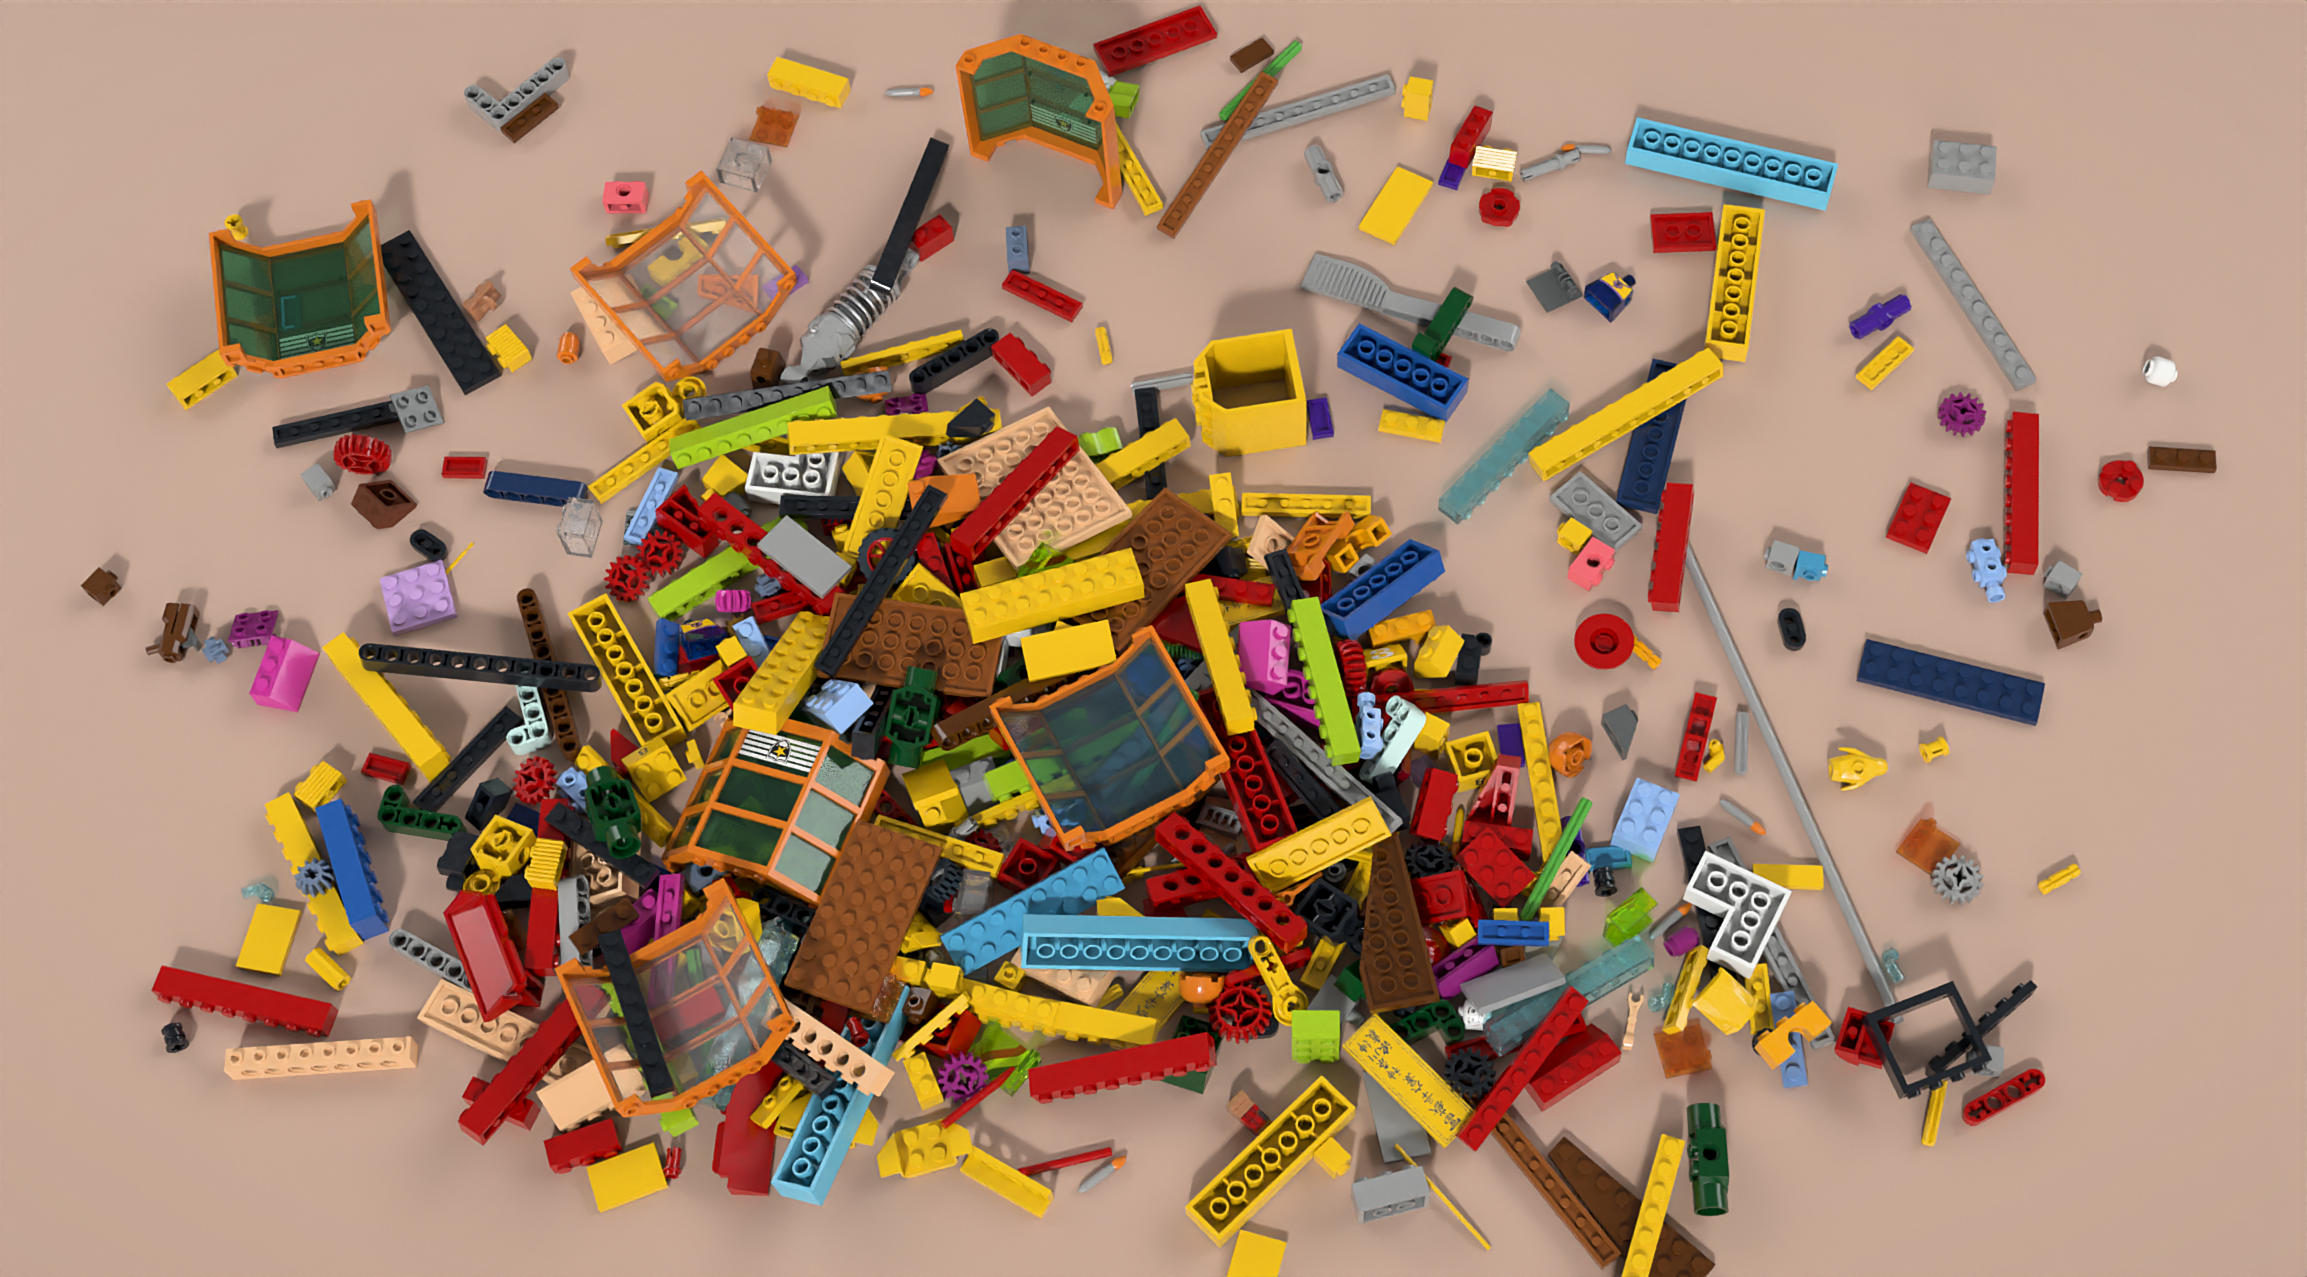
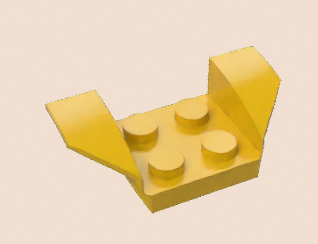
[900,910,942,954]
[781,1093,879,1149]
[877,1119,974,1178]

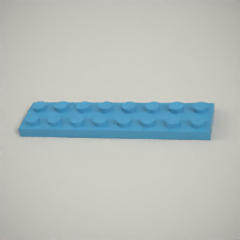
[940,847,1125,976]

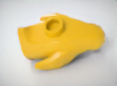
[1828,747,1888,791]

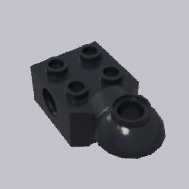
[1294,877,1365,957]

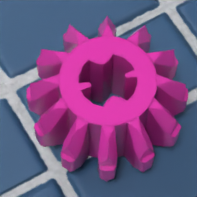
[715,589,751,612]

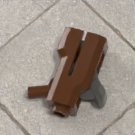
[145,603,202,663]

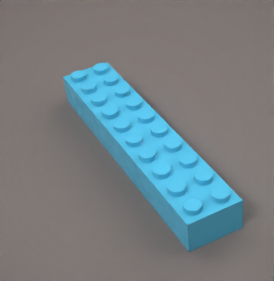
[1625,117,1838,211]
[1020,914,1258,972]
[771,981,910,1206]

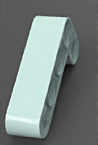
[506,671,553,755]
[1359,695,1426,786]

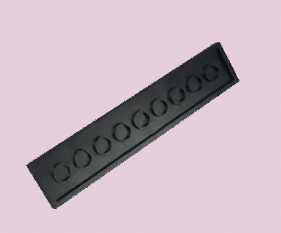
[381,230,502,395]

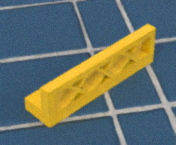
[960,1145,1054,1219]

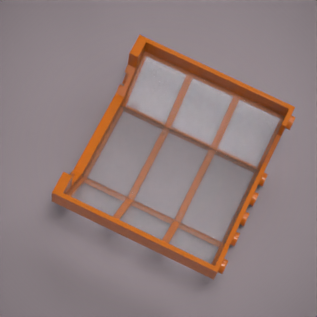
[570,170,797,382]
[555,878,796,1117]

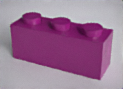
[1432,935,1500,1001]

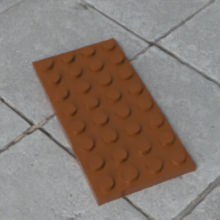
[1067,487,1232,656]
[817,592,1004,699]
[784,819,943,1015]

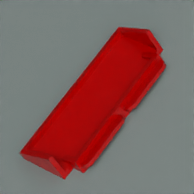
[443,890,528,1022]
[712,1050,784,1196]

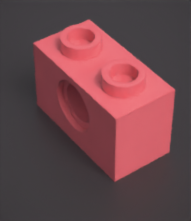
[602,181,649,213]
[1567,537,1615,591]

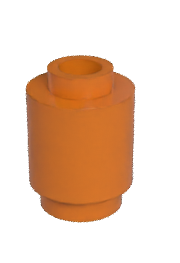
[557,332,580,364]

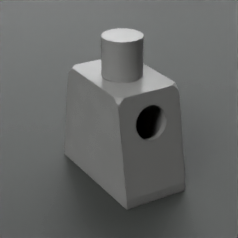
[1307,974,1366,1031]

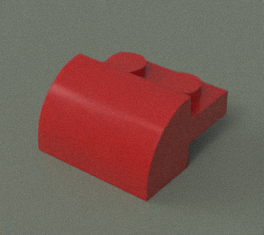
[1834,1007,1895,1069]

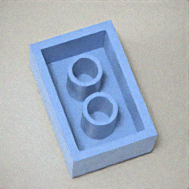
[802,679,873,734]
[1610,778,1680,863]

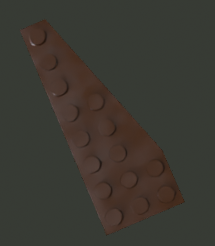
[1359,832,1440,1014]

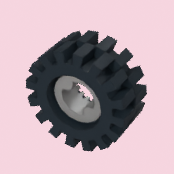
[925,857,964,903]

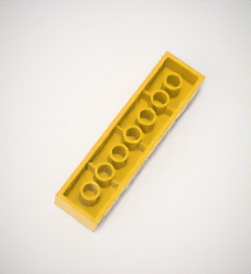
[1704,204,1765,362]
[960,548,1145,644]
[567,593,687,748]
[733,611,830,735]
[322,632,452,783]
[1185,1075,1356,1248]

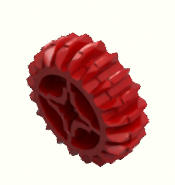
[333,434,392,475]
[1333,639,1367,699]
[1208,981,1272,1044]

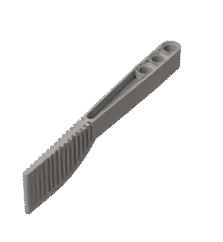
[1300,254,1521,352]

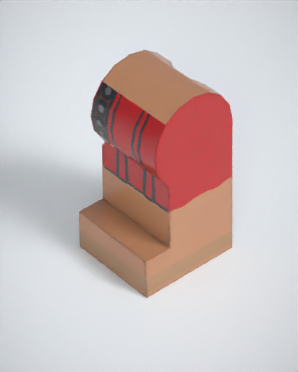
[1227,1089,1272,1137]

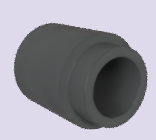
[723,492,752,519]
[1323,861,1346,889]

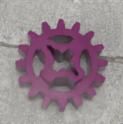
[1937,392,1986,437]
[937,1051,989,1103]

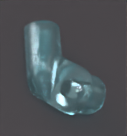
[241,883,274,902]
[1882,948,1905,983]
[1647,983,1675,1013]

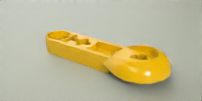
[1248,935,1309,1026]

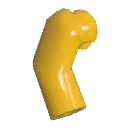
[1703,739,1725,773]

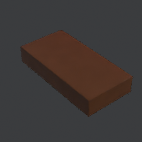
[1230,38,1274,73]

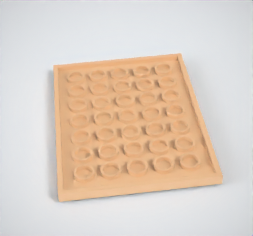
[937,406,1132,573]

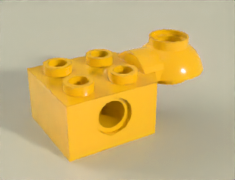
[621,376,706,444]
[463,815,537,895]

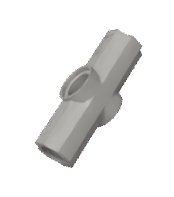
[1304,145,1343,203]

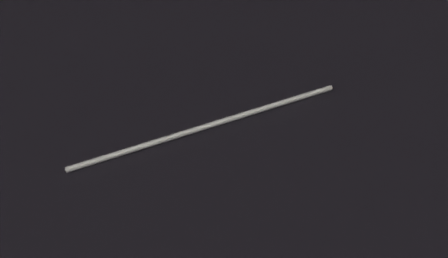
[1686,544,1904,1025]

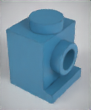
[1793,550,1828,581]

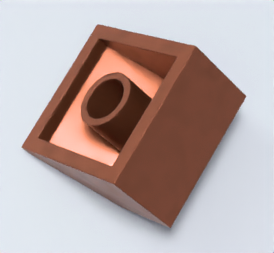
[351,480,417,530]

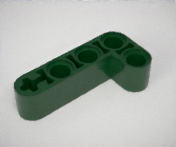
[1411,287,1474,362]
[377,785,467,841]
[1389,999,1465,1046]

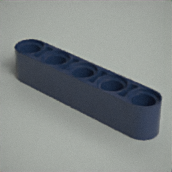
[483,471,588,509]

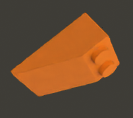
[907,473,981,529]

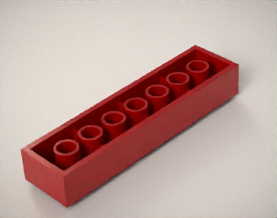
[1196,687,1298,854]

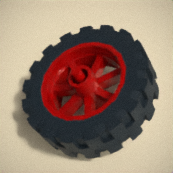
[857,528,917,585]

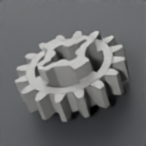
[1931,855,1984,905]

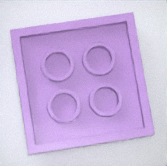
[379,560,457,636]

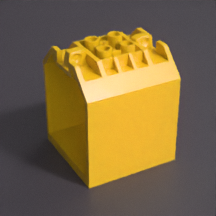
[1191,328,1306,457]

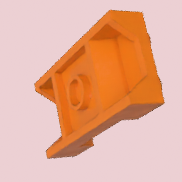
[1286,511,1355,581]

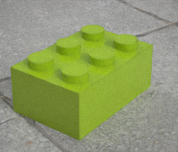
[1292,1010,1340,1064]

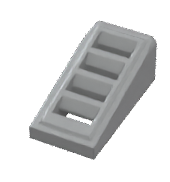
[1196,803,1243,841]

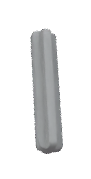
[1131,372,1193,394]
[1734,711,1749,775]

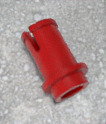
[846,1017,869,1047]
[663,1147,682,1179]

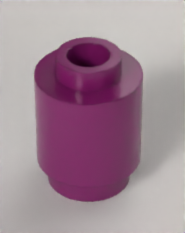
[1663,925,1700,957]

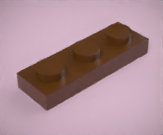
[500,93,559,144]
[2147,446,2217,473]
[568,897,640,957]

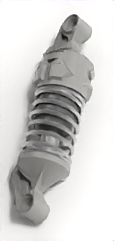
[781,248,919,384]

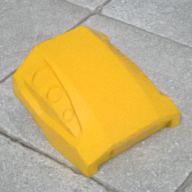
[1690,967,1758,1035]

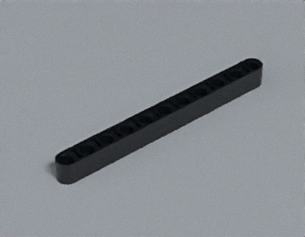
[869,137,950,296]
[359,643,602,692]

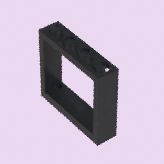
[1862,981,1992,1100]

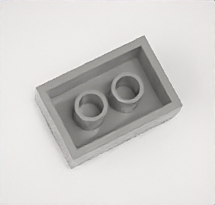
[1927,140,1997,195]
[1351,1165,1430,1224]

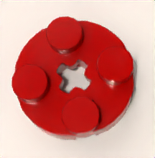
[1479,188,1520,227]
[2098,460,2144,502]
[1368,667,1414,695]

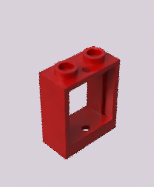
[1037,827,1096,866]

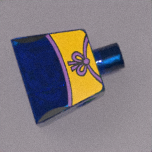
[1584,272,1636,323]
[680,618,727,661]

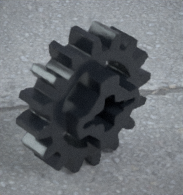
[1405,839,1454,879]
[1443,1047,1496,1100]

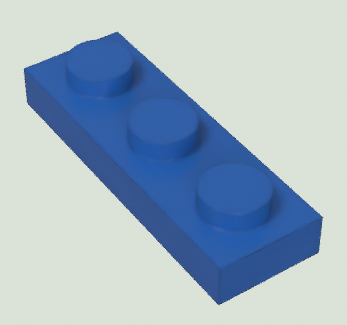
[653,618,680,679]
[1477,920,1549,947]

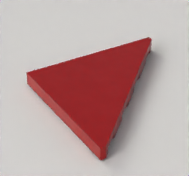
[1148,596,1203,654]

